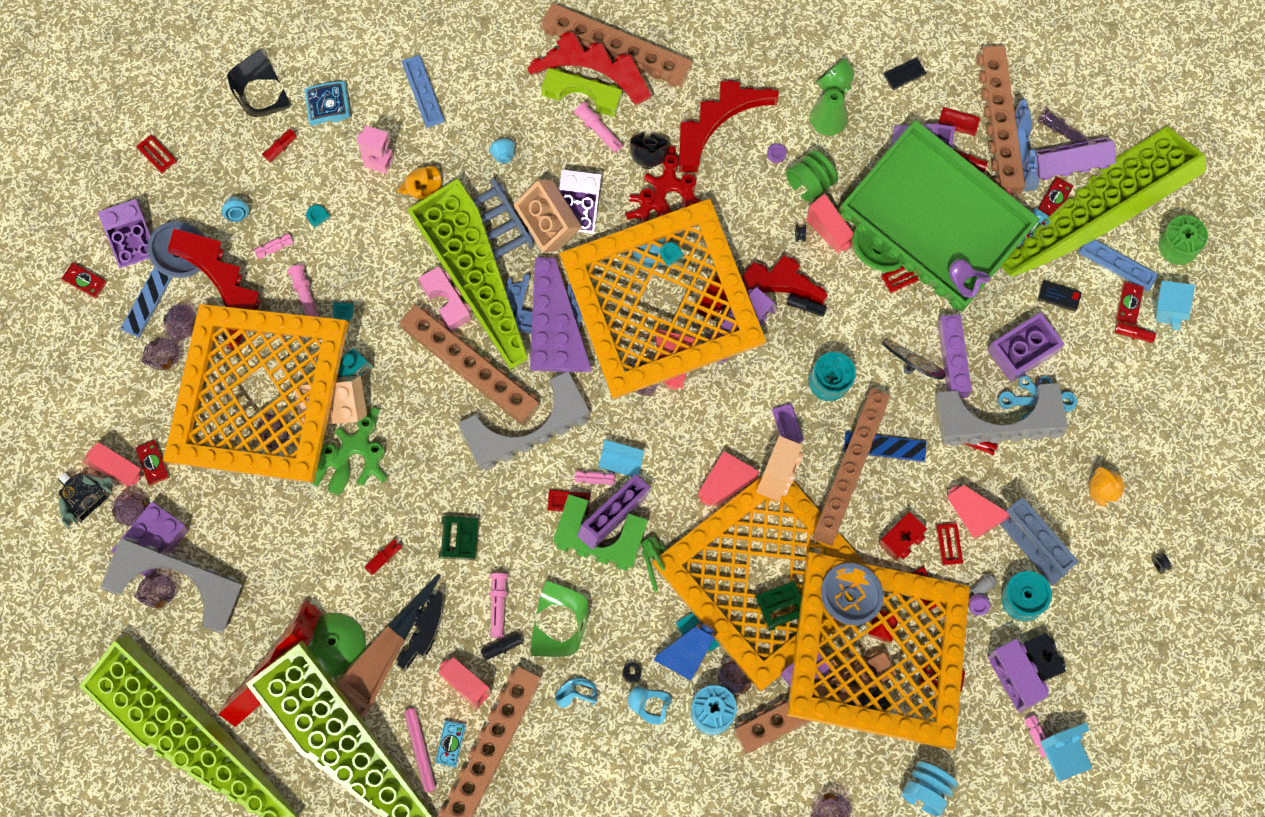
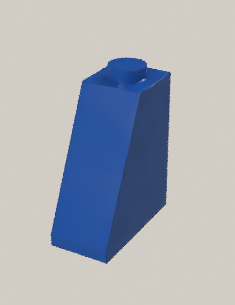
[654,623,717,681]

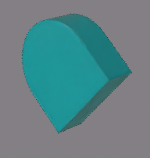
[306,205,330,229]
[660,242,685,267]
[333,302,354,322]

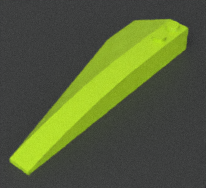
[407,178,528,370]

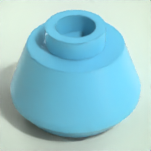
[489,138,515,164]
[222,196,249,222]

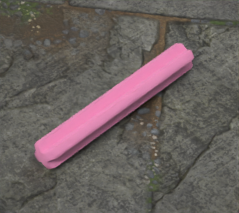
[404,708,436,792]

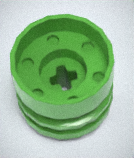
[785,149,838,203]
[1158,215,1208,265]

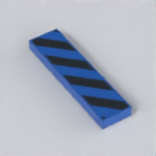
[843,431,927,462]

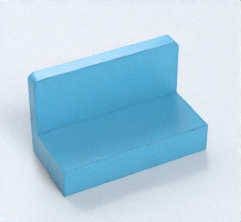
[598,440,644,477]

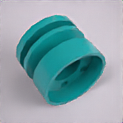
[808,352,856,401]

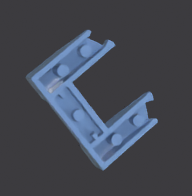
[1015,99,1039,191]
[505,275,582,334]

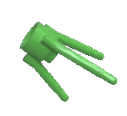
[641,537,667,592]

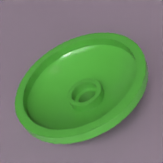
[852,229,902,272]
[307,613,366,676]

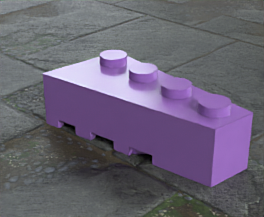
[702,287,777,365]

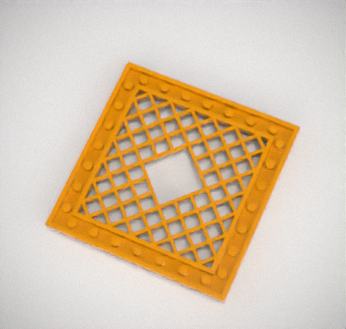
[559,199,766,399]
[163,304,349,483]
[652,475,866,693]
[787,552,970,750]

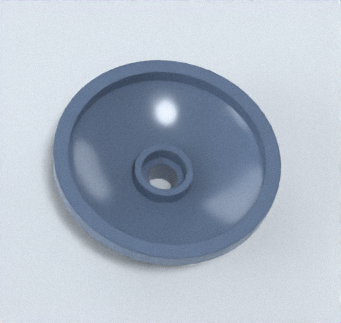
[147,222,205,278]
[821,563,883,625]

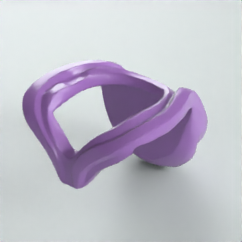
[949,259,991,298]

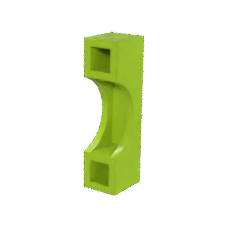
[541,68,622,117]

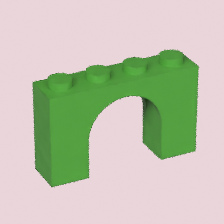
[553,494,648,571]

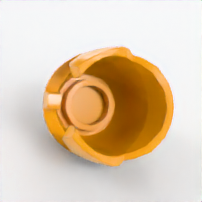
[397,166,442,200]
[1088,467,1125,507]

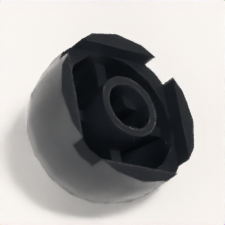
[630,133,669,169]

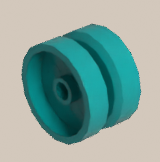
[1001,571,1052,622]

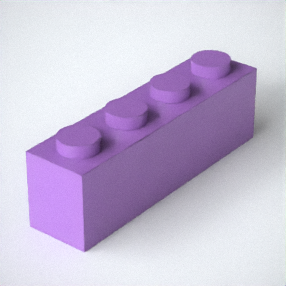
[1036,137,1116,180]
[937,315,972,398]
[577,474,651,550]

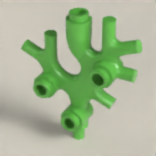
[311,407,388,496]

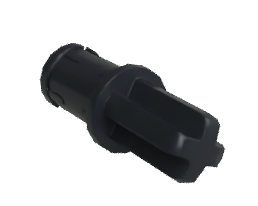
[787,293,827,317]
[481,632,523,660]

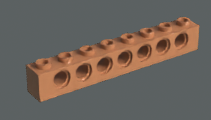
[542,3,692,87]
[977,46,1025,194]
[399,305,539,426]
[813,388,890,546]
[733,652,897,755]
[438,667,541,817]

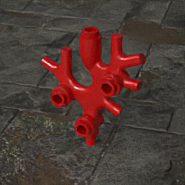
[625,146,702,223]

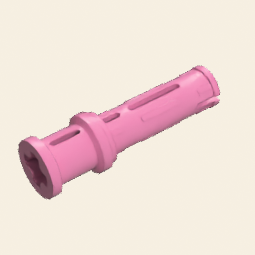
[574,102,623,154]
[287,264,319,317]
[489,573,508,638]

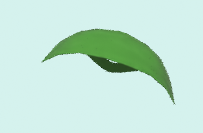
[531,580,588,657]

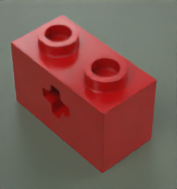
[879,512,927,562]

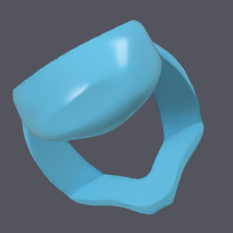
[555,678,598,708]
[628,686,672,725]

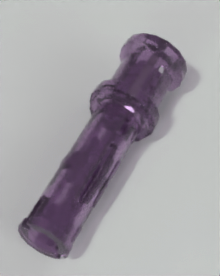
[1038,108,1091,143]

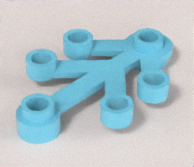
[998,376,1077,421]

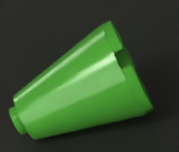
[810,89,848,136]

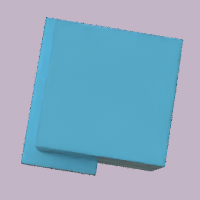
[1156,281,1195,331]

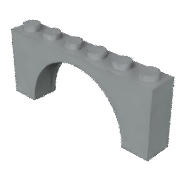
[458,372,590,471]
[935,383,1068,446]
[99,537,242,634]

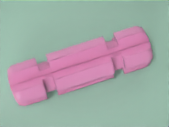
[254,233,293,259]
[574,470,615,485]
[1025,715,1047,757]

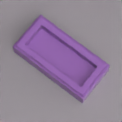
[772,403,804,443]

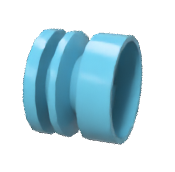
[690,685,737,735]
[901,761,958,817]

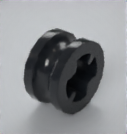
[795,225,806,242]
[1152,553,1172,574]
[622,663,642,683]

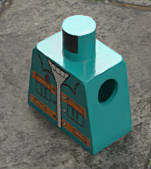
[337,348,374,379]

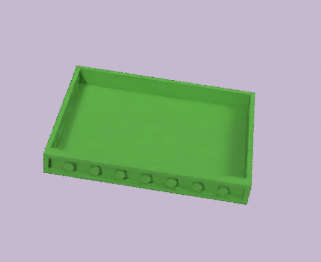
[838,120,1040,312]

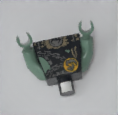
[58,472,118,529]

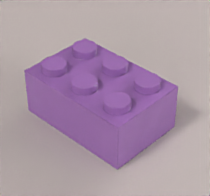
[988,312,1065,383]
[111,502,189,580]
[987,639,1050,714]

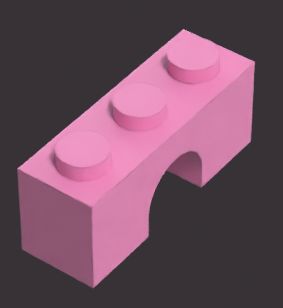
[357,125,393,174]
[418,266,472,332]

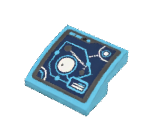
[304,81,351,126]

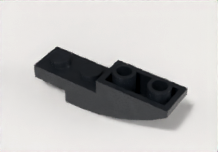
[396,590,443,672]

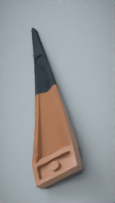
[335,574,440,719]

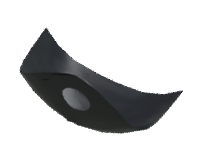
[227,49,290,117]

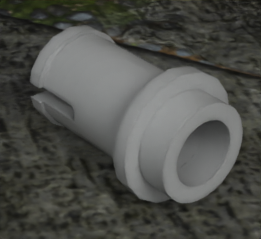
[970,574,997,595]

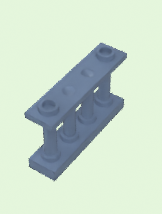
[472,178,534,267]
[999,497,1079,586]

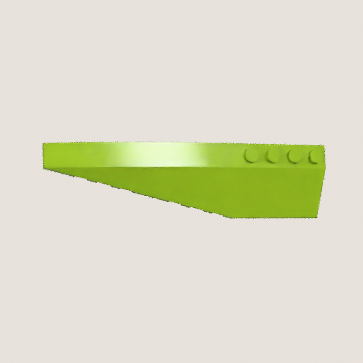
[1000,126,1206,278]
[79,635,299,817]
[246,640,435,817]

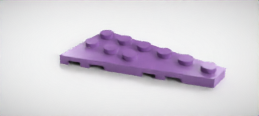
[530,257,591,372]

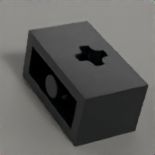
[1023,633,1066,682]

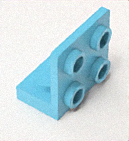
[1040,723,1092,782]

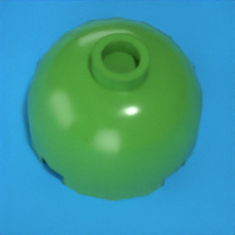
[816,58,855,94]

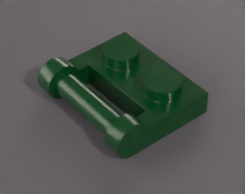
[438,516,479,560]
[755,581,801,632]

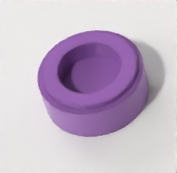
[767,144,787,164]
[968,594,990,615]

